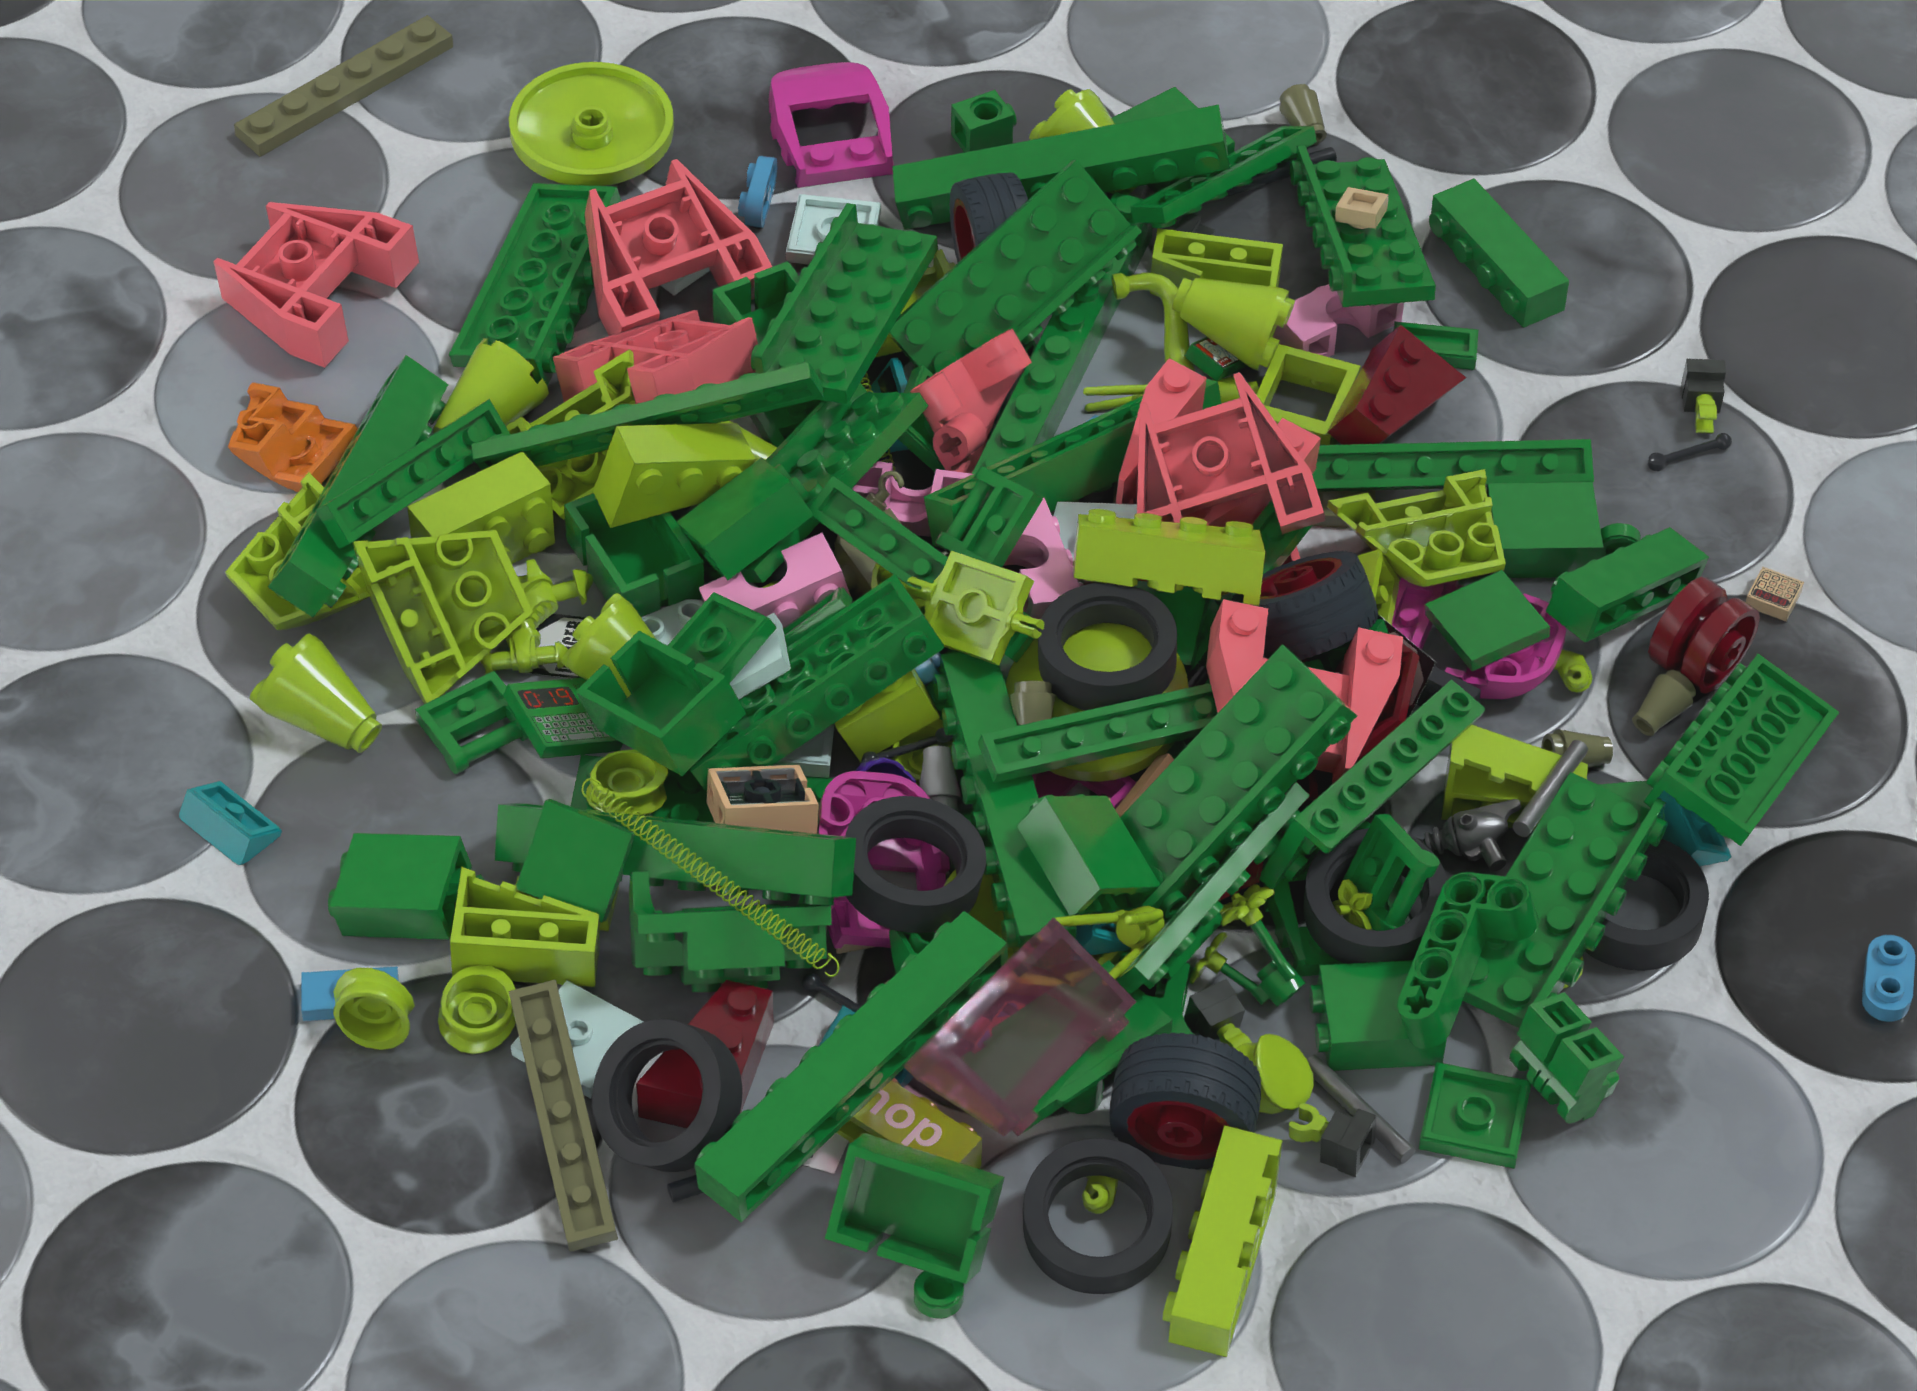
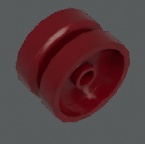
[1648,577,1760,693]

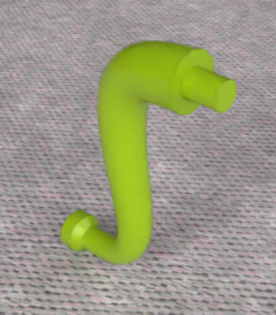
[1111,273,1259,403]

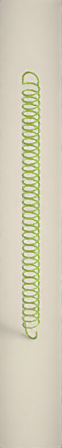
[581,778,839,977]

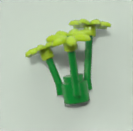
[1189,884,1306,1007]

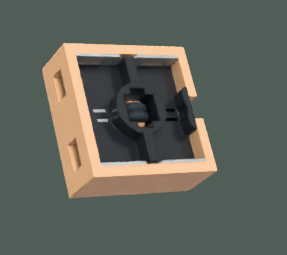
[706,764,819,834]

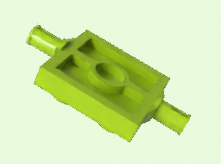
[905,551,1044,666]

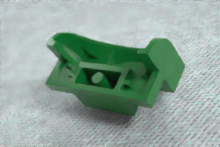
[629,871,832,992]

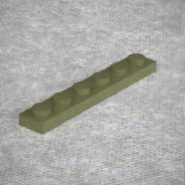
[234,15,453,157]
[509,980,618,1252]

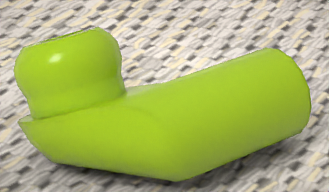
[1554,649,1592,692]
[1082,1176,1118,1214]

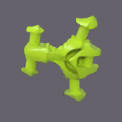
[480,559,593,674]

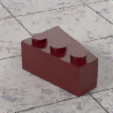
[1327,325,1466,445]
[636,980,774,1128]

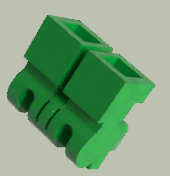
[1509,992,1624,1124]

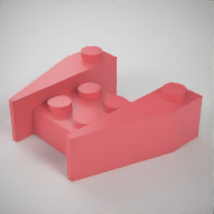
[584,159,772,336]
[214,202,419,368]
[553,310,758,404]
[1116,358,1321,527]
[1137,372,1325,534]
[1206,599,1403,784]

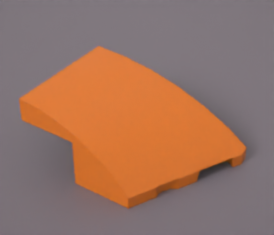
[228,382,358,492]

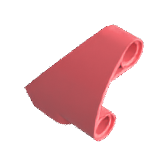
[910,328,1032,474]

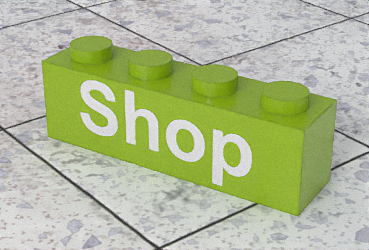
[836,1078,982,1169]

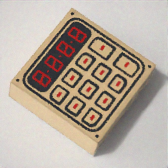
[1745,567,1804,621]

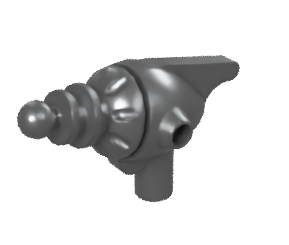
[1414,799,1521,871]

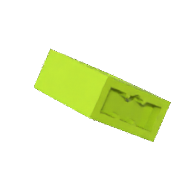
[1256,344,1361,445]

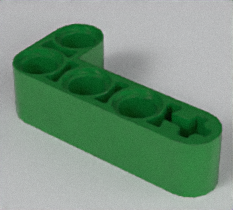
[1397,872,1539,1049]

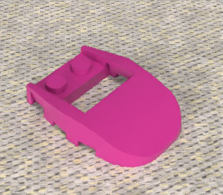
[768,62,894,188]
[1392,577,1566,699]
[817,771,950,949]

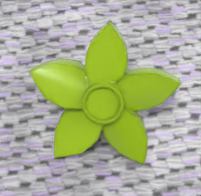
[1332,879,1373,930]

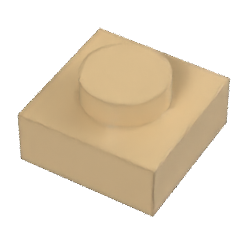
[1335,187,1388,229]

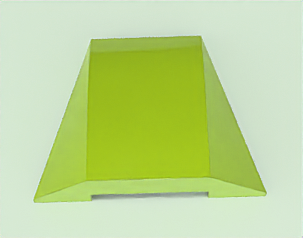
[506,349,635,519]
[1327,469,1506,587]
[225,472,369,630]
[352,530,533,704]

